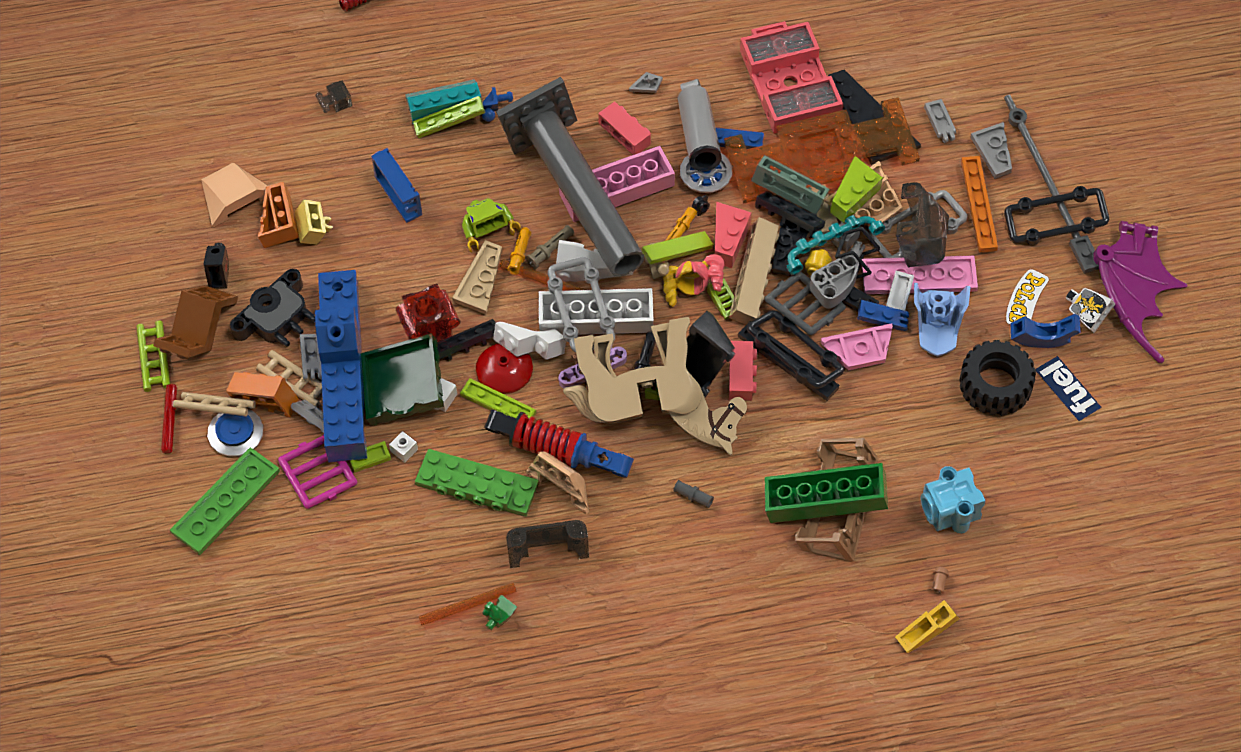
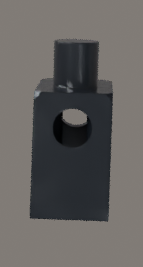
[203,243,229,289]

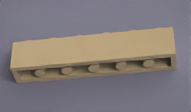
[729,217,779,325]

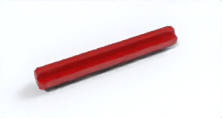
[161,384,177,454]

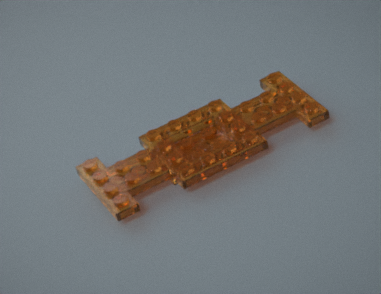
[724,97,920,204]

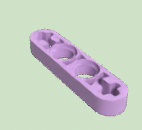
[558,347,627,388]

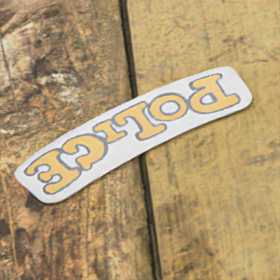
[1006,269,1049,324]

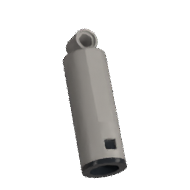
[677,79,722,171]

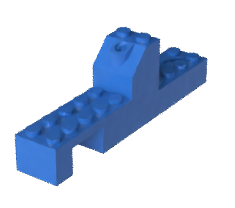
[315,270,367,462]

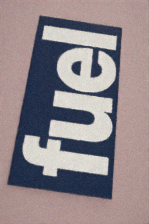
[1036,356,1102,421]

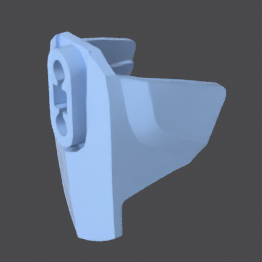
[914,283,970,357]

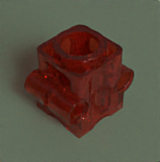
[395,284,461,342]

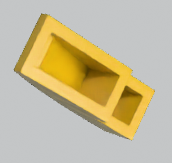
[895,600,960,653]

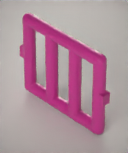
[278,435,357,509]

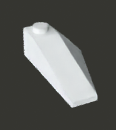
[556,240,634,282]

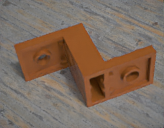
[153,285,238,359]

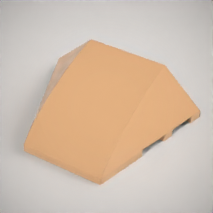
[824,161,903,227]
[201,163,267,227]
[526,452,589,514]

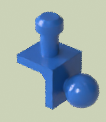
[482,87,513,122]

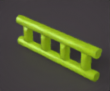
[136,321,170,392]

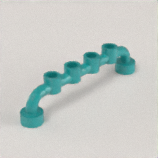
[787,215,885,275]

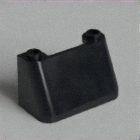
[686,310,736,398]

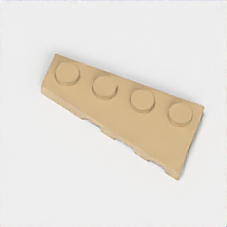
[452,240,502,315]

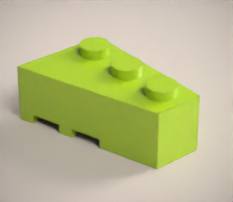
[830,156,883,223]

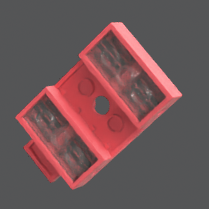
[740,21,843,134]

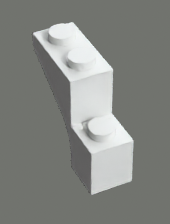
[494,322,566,359]

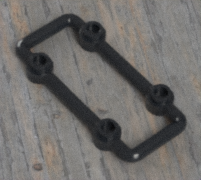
[1004,186,1110,245]
[747,310,844,389]

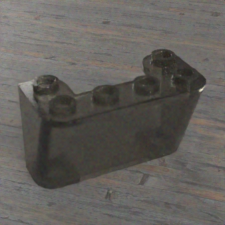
[896,182,949,268]

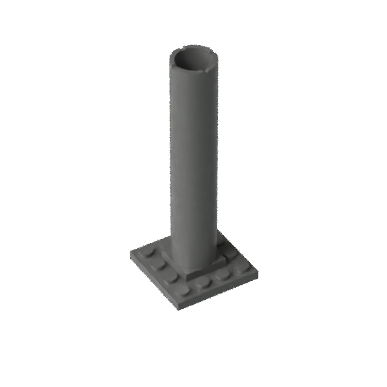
[496,77,644,277]

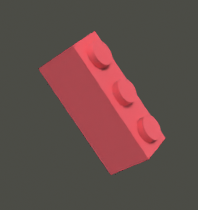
[598,101,651,155]
[729,341,757,401]

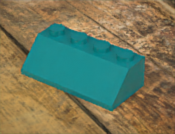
[405,79,481,124]

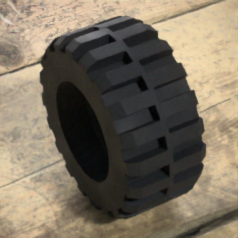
[959,340,1036,416]

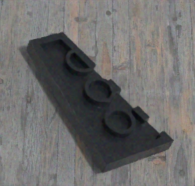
[772,213,817,276]

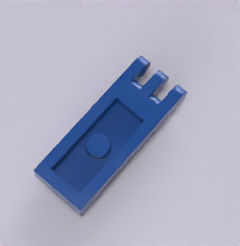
[857,300,909,331]

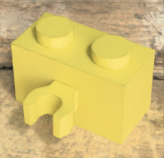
[295,200,333,245]

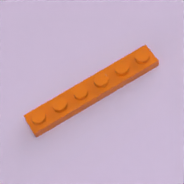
[961,156,998,253]

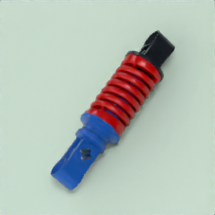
[484,410,634,478]

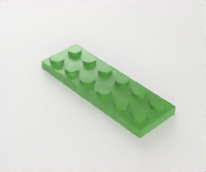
[170,447,280,555]

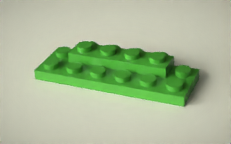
[415,449,539,517]

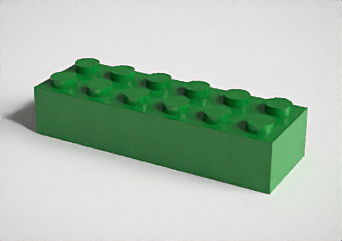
[765,463,888,523]

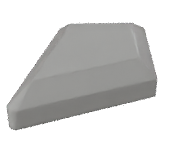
[629,72,663,93]

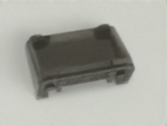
[506,520,589,568]

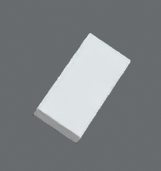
[886,271,914,311]

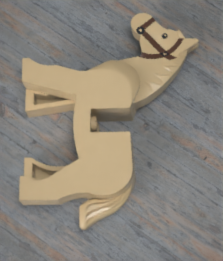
[563,317,747,455]

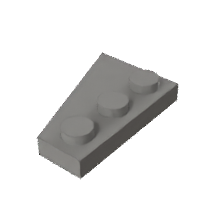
[970,122,1012,179]

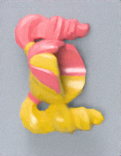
[663,254,724,307]

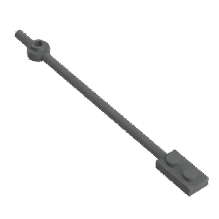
[1004,95,1099,274]

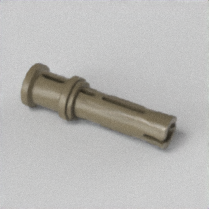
[525,225,574,269]

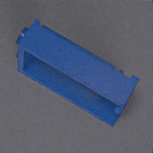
[371,148,422,223]

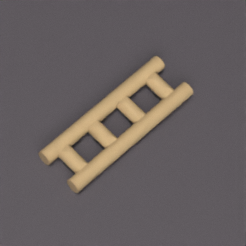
[256,350,322,407]
[173,392,256,416]

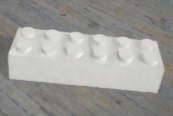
[539,288,653,335]

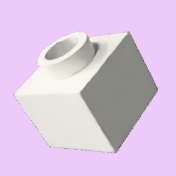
[389,431,418,462]

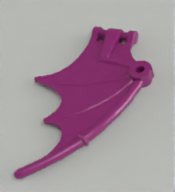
[1093,221,1188,363]

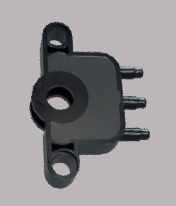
[230,269,315,347]

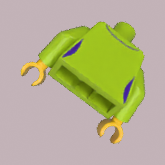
[462,198,521,253]

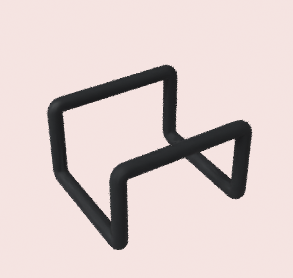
[835,227,880,279]

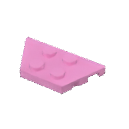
[821,324,893,370]

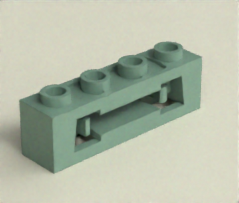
[751,155,830,214]

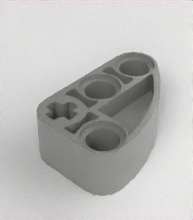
[810,255,859,308]

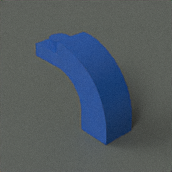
[1010,314,1081,348]

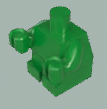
[482,595,517,631]

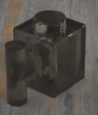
[315,80,352,113]

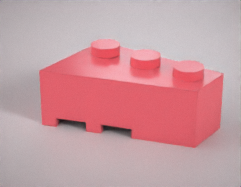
[715,202,751,268]

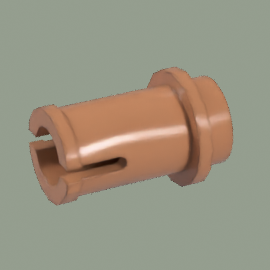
[931,567,949,594]

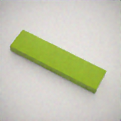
[413,96,485,138]
[642,231,714,264]
[460,378,536,418]

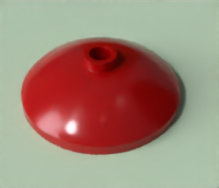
[476,343,533,394]

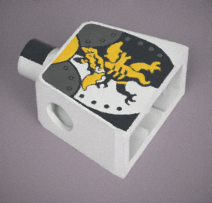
[1066,288,1115,333]

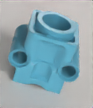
[921,466,986,534]

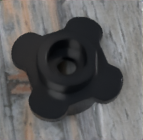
[692,195,710,216]

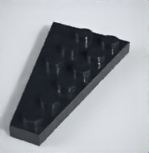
[828,69,921,165]

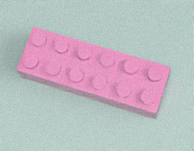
[559,146,675,222]

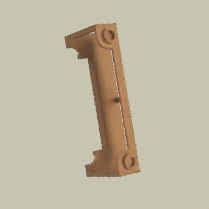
[795,438,879,561]

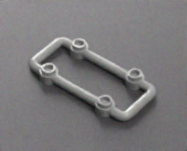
[868,190,968,258]
[548,257,615,352]

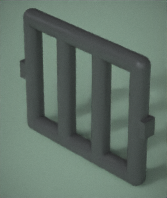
[765,272,846,335]

